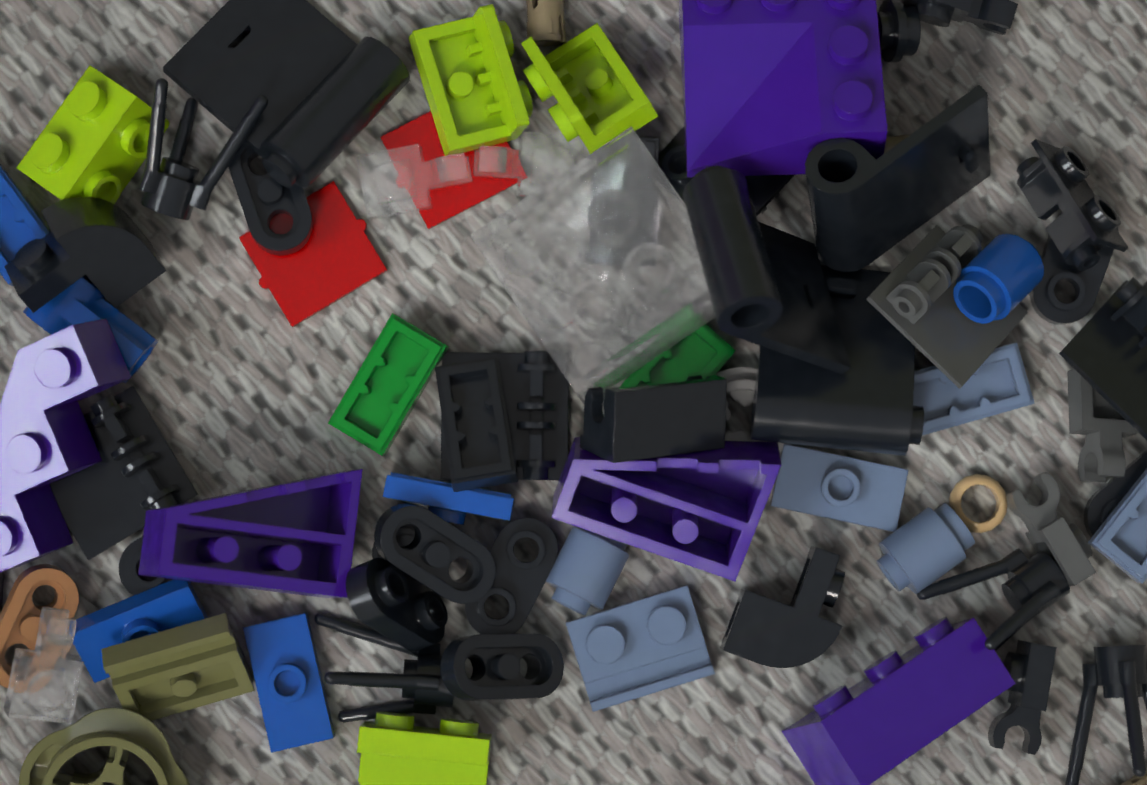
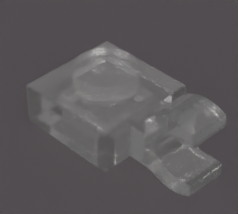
[473,132,585,201]
[356,144,473,220]
[4,607,84,724]

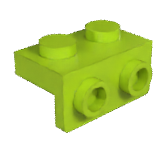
[408,4,533,157]
[521,23,658,158]
[16,65,169,204]
[357,712,492,785]

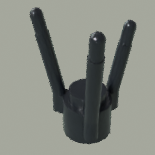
[138,78,269,220]
[917,548,1070,651]
[314,613,454,723]
[1065,645,1147,785]

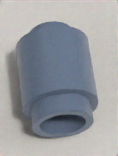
[876,503,975,594]
[545,527,629,616]

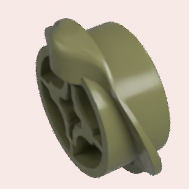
[19,707,190,785]

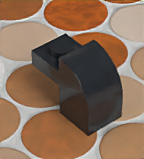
[4,197,167,313]
[720,546,845,668]

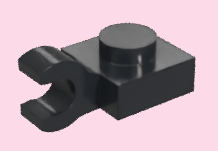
[988,640,1057,755]

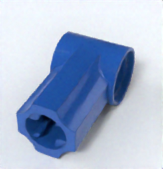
[23,276,159,383]

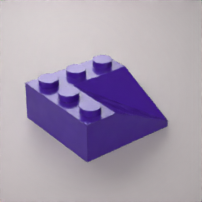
[679,0,888,177]

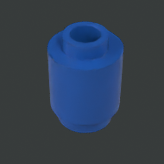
[953,234,1044,324]

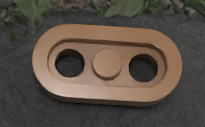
[0,564,79,690]

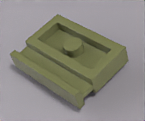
[101,613,255,721]

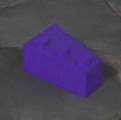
[551,437,782,581]
[138,469,363,598]
[782,617,1016,785]

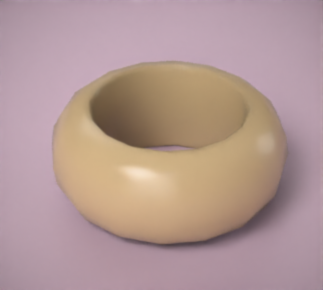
[949,474,1008,533]

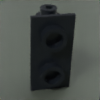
[1017,139,1128,271]

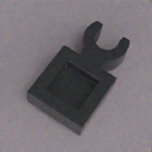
[902,0,1018,35]

